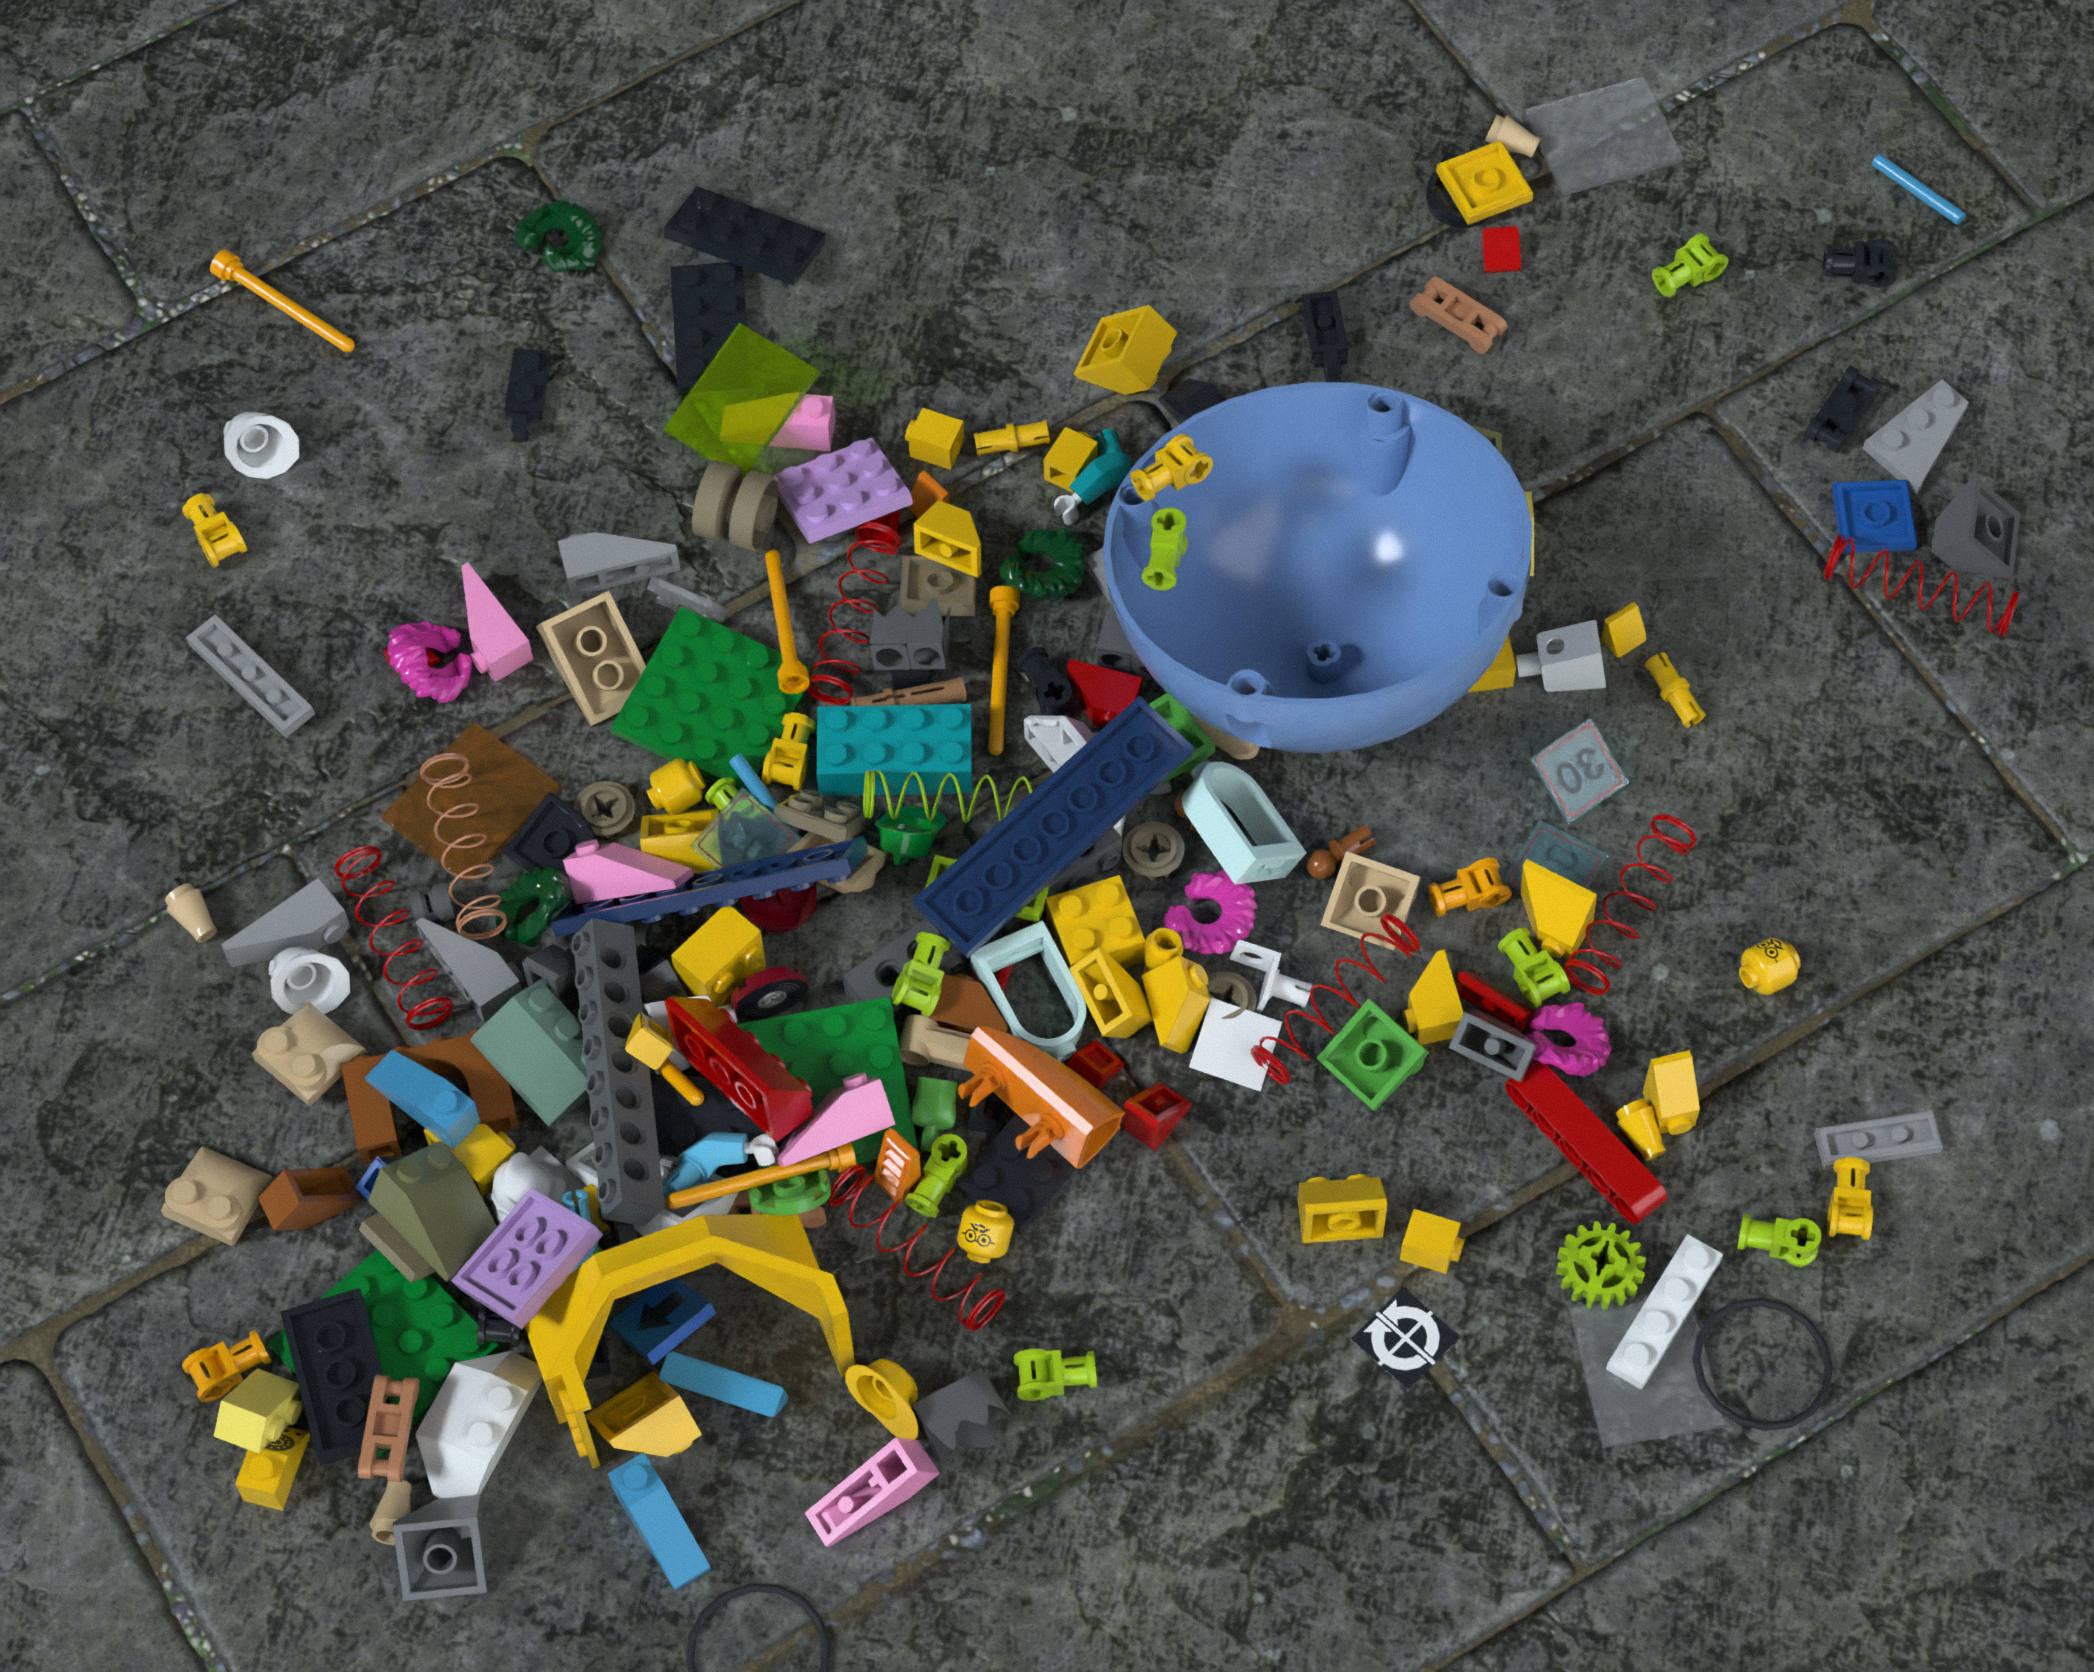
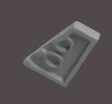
[1863,379,1969,496]

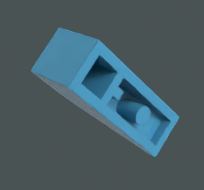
[365,1050,481,1150]
[608,1452,711,1591]

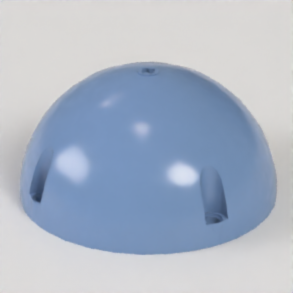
[1103,382,1532,753]

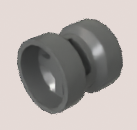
[407,882,456,929]

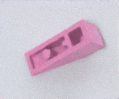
[721,393,835,451]
[461,562,533,683]
[563,840,694,904]
[773,1073,896,1167]
[805,1437,940,1547]

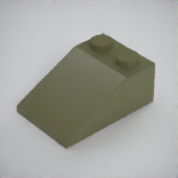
[368,1141,497,1282]

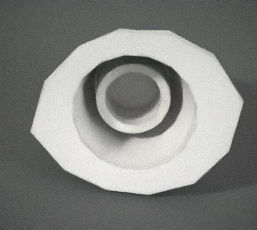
[224,412,299,479]
[269,946,350,1015]
[491,1152,566,1224]

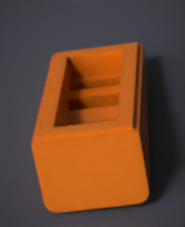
[874,1128,922,1204]

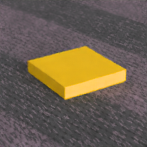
[1436,140,1533,225]

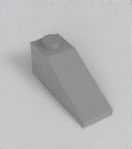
[558,532,681,597]
[221,878,351,967]
[416,918,524,1023]

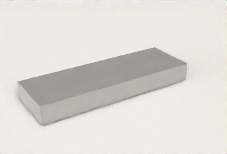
[1814,1110,1943,1170]

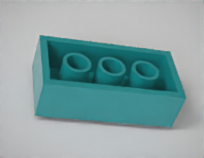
[816,704,973,796]

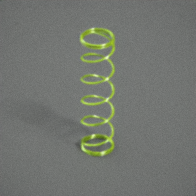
[863,769,1033,823]

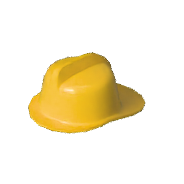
[845,1358,918,1440]

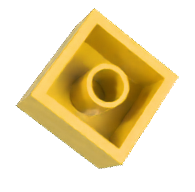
[1046,875,1145,969]
[671,905,766,1007]

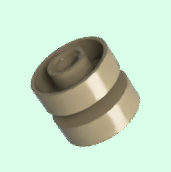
[692,460,779,552]

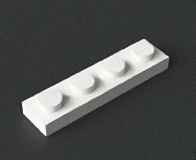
[1606,1234,1723,1390]

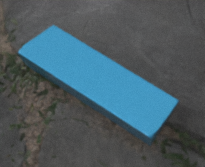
[659,1351,789,1417]

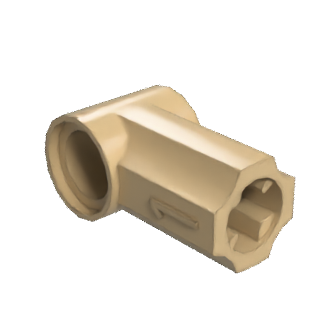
[898,1015,972,1072]

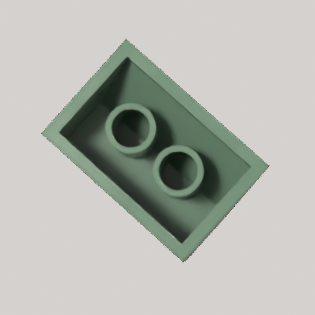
[470,980,590,1127]

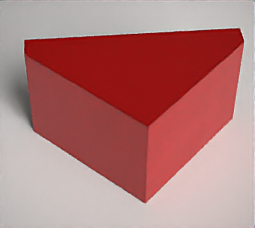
[1123,1082,1192,1151]

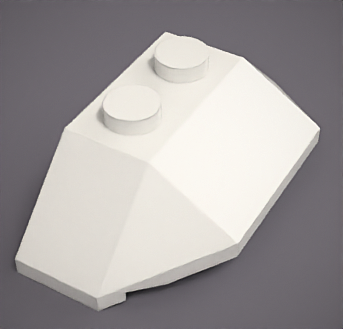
[1024,715,1126,837]
[415,1351,543,1499]

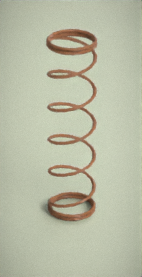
[420,753,508,940]

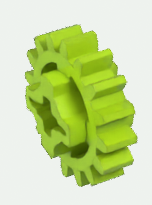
[1556,1221,1646,1311]

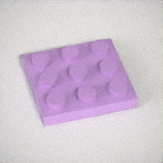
[773,438,913,544]
[451,1188,603,1329]

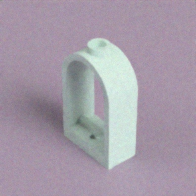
[1182,761,1307,884]
[969,920,1086,1062]

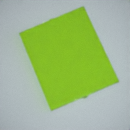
[663,323,820,480]

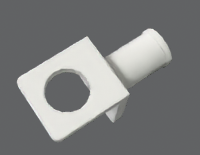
[1230,940,1313,1013]

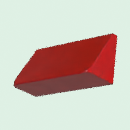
[1456,971,1535,1033]

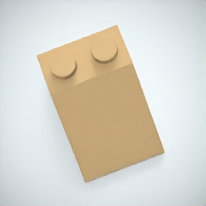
[536,591,646,726]

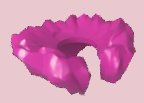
[387,621,472,703]
[1164,870,1258,955]
[1525,1003,1611,1077]

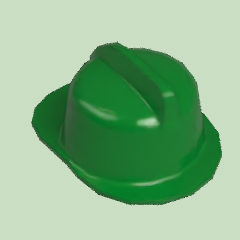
[875,806,947,866]

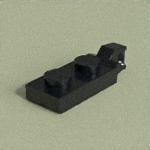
[1300,291,1348,383]
[504,349,551,442]

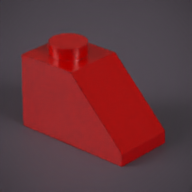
[1067,658,1142,729]

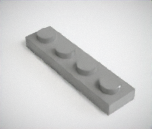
[186,615,315,738]

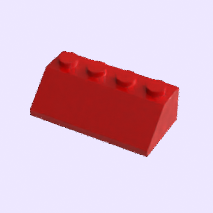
[664,997,814,1142]

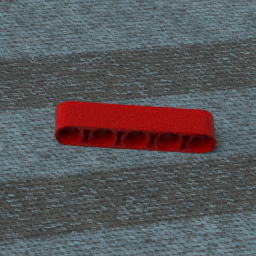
[1504,1060,1668,1225]

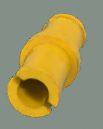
[974,420,1050,456]
[1645,652,1706,728]

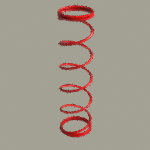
[806,522,901,705]
[1823,534,2020,637]
[1563,814,1697,995]
[334,846,454,1030]
[1250,913,1420,1085]
[826,1164,1005,1332]

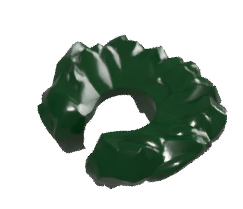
[514,200,603,273]
[999,528,1088,602]
[495,866,572,947]

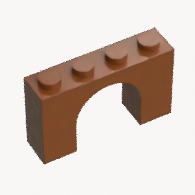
[341,1028,520,1165]

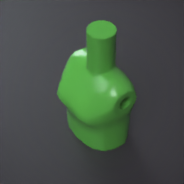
[911,1077,958,1153]

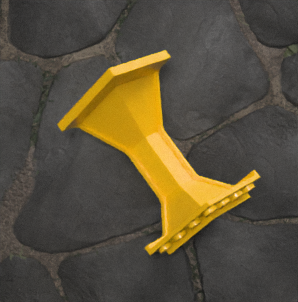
[524,1214,855,1469]

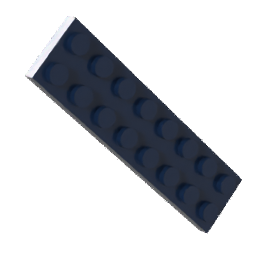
[912,696,1194,959]
[551,836,868,939]

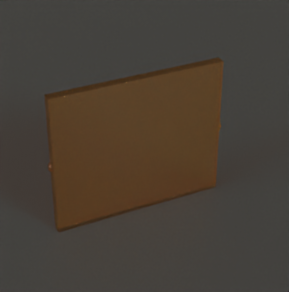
[380,722,559,884]

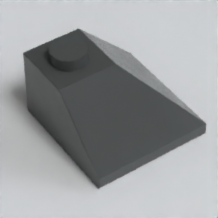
[1931,477,2020,579]
[393,1495,488,1601]

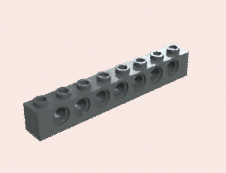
[843,827,1122,1017]
[571,918,665,1226]

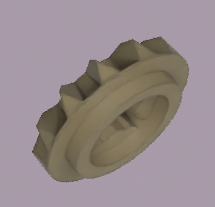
[573,781,636,839]
[1123,822,1185,881]
[1202,971,1256,1021]

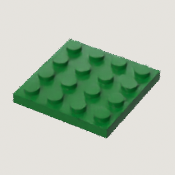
[611,606,816,796]
[736,997,918,1171]
[267,1249,500,1459]

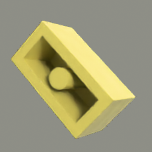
[214,1368,302,1454]

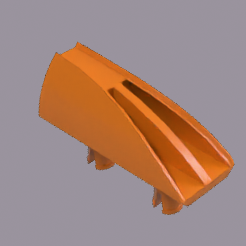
[958,1026,1126,1169]

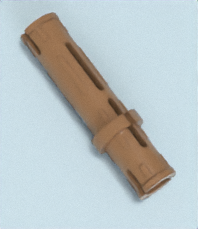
[850,677,967,706]

